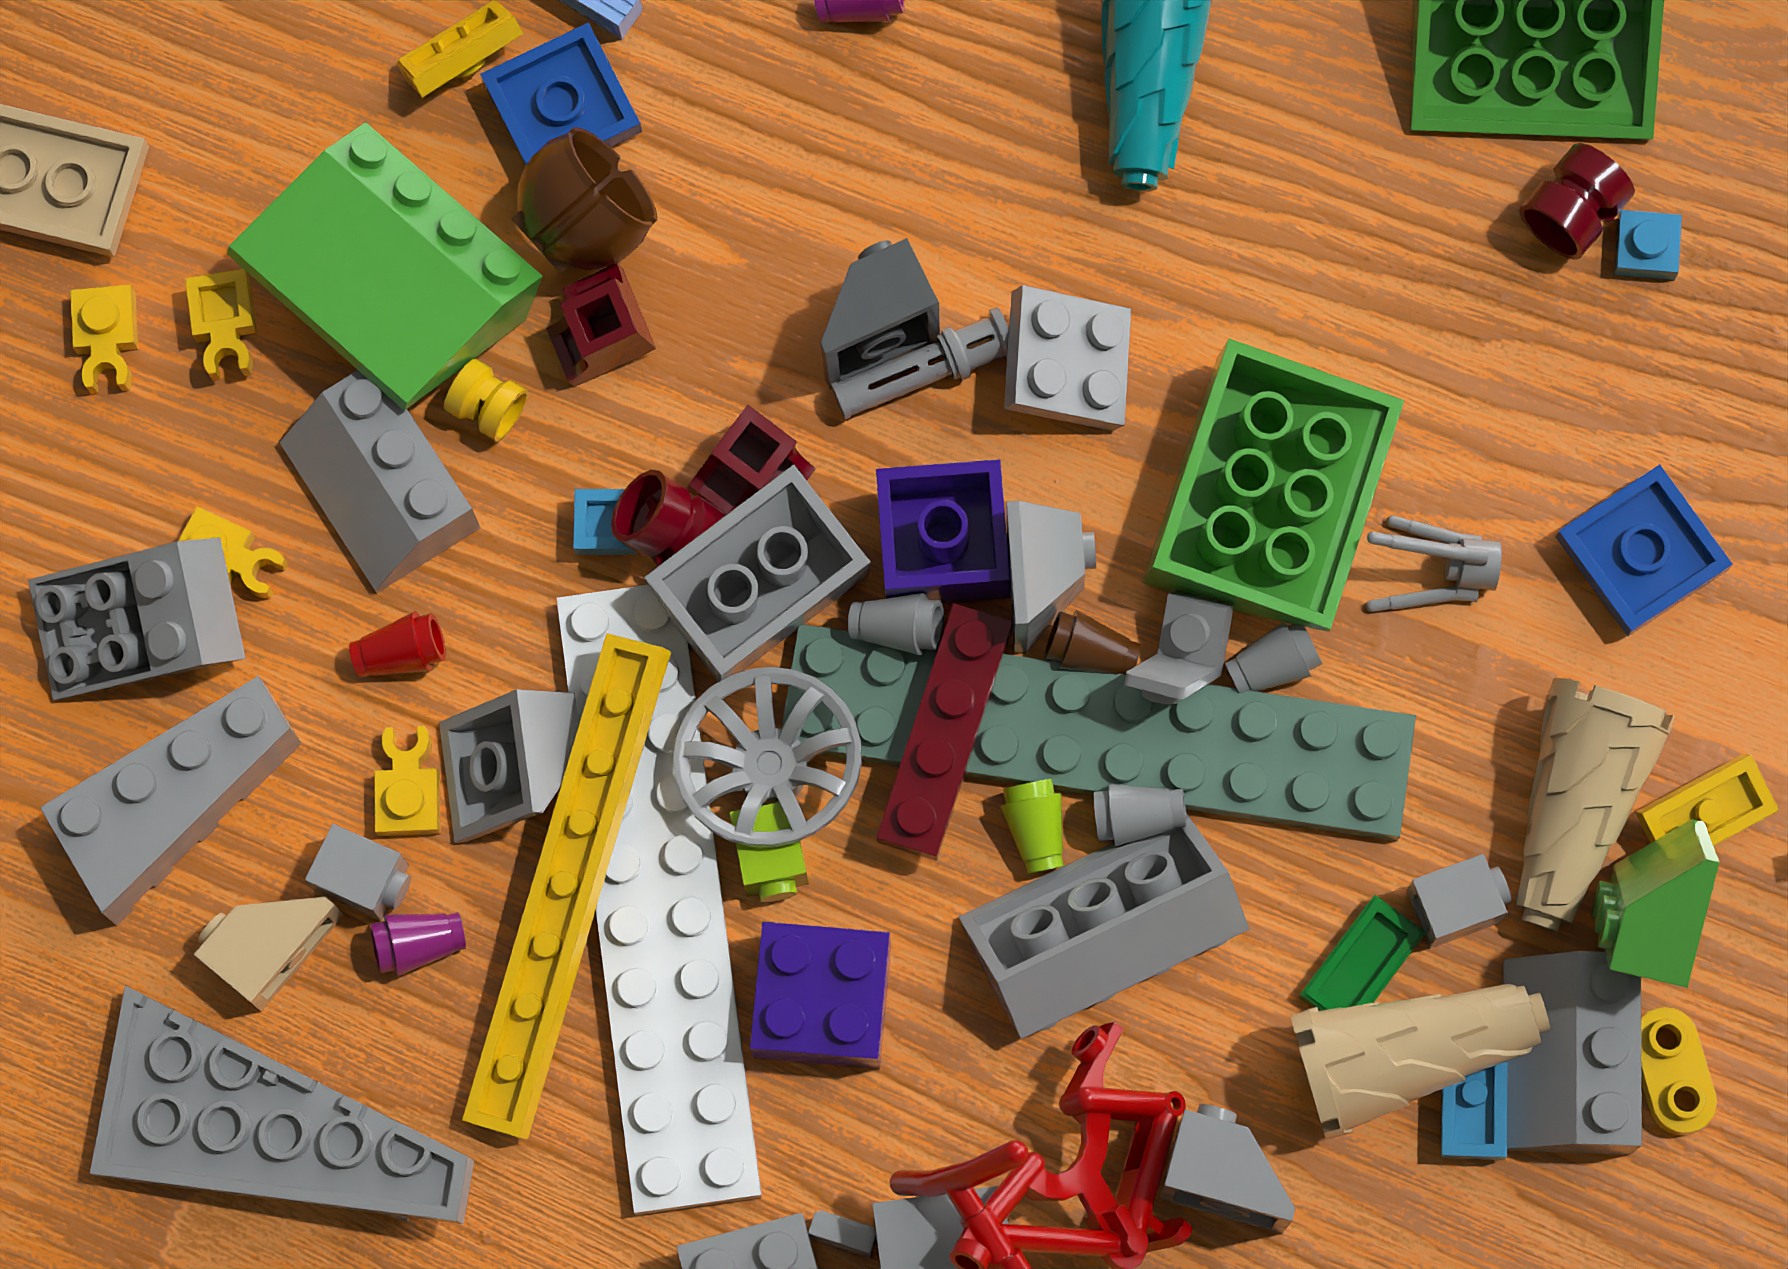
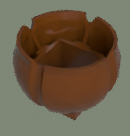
[511,127,658,274]

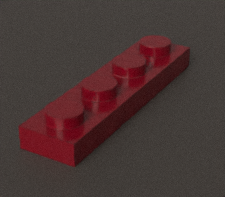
[876,603,1013,861]

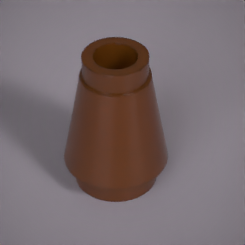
[1044,610,1141,675]

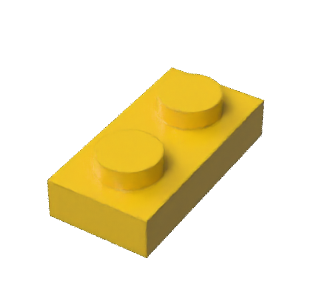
[1635,753,1779,846]

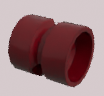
[1519,143,1635,260]
[611,470,726,566]

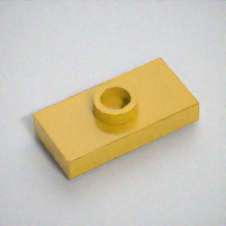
[396,0,524,97]

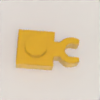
[185,269,257,381]
[70,284,138,394]
[179,506,288,599]
[374,726,441,837]

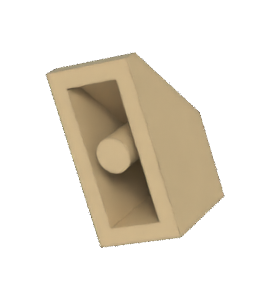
[194,897,344,1011]

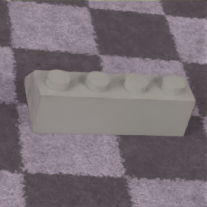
[959,813,1249,1039]

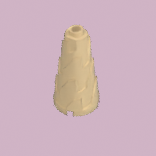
[1515,678,1675,932]
[1290,984,1551,1139]

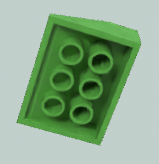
[1410,0,1664,139]
[227,122,543,411]
[1142,338,1404,632]

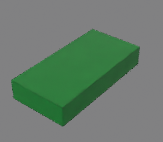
[1299,895,1426,1011]

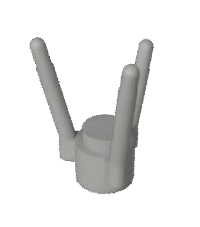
[1366,515,1502,612]

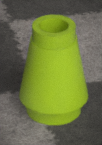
[1000,779,1064,874]

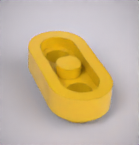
[1641,1007,1717,1136]

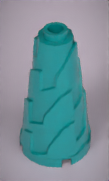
[1101,0,1212,191]

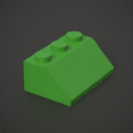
[1591,819,1720,988]

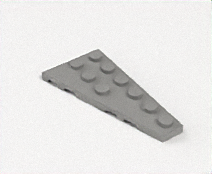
[90,986,474,1224]

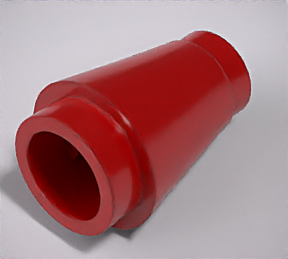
[349,611,446,678]

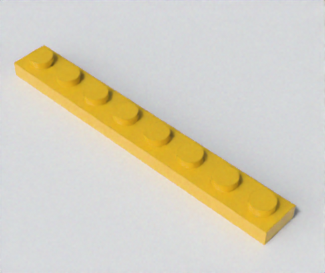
[462,633,671,1139]

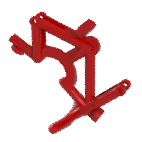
[889,1022,1192,1269]

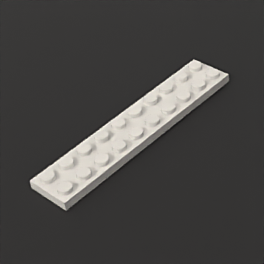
[557,585,762,1216]

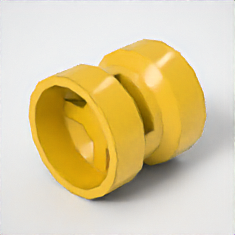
[443,358,529,442]

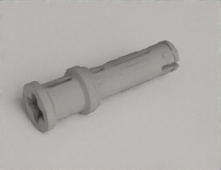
[831,307,1009,420]

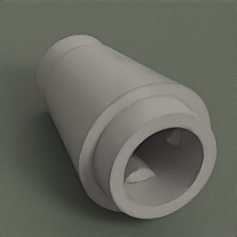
[848,593,944,655]
[1225,622,1323,693]
[1094,784,1187,846]

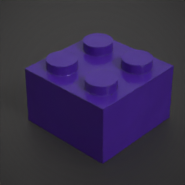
[876,459,1010,603]
[750,922,891,1069]

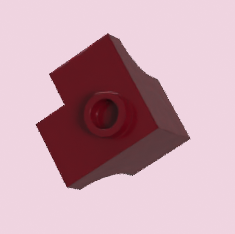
[546,263,656,387]
[686,405,816,515]

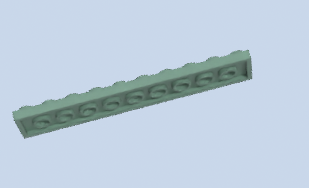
[781,624,1416,841]

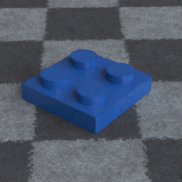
[480,23,642,166]
[1556,464,1733,637]

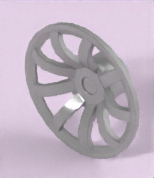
[673,667,862,847]

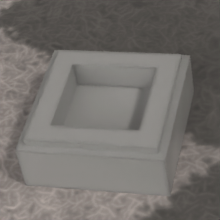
[808,1210,877,1259]

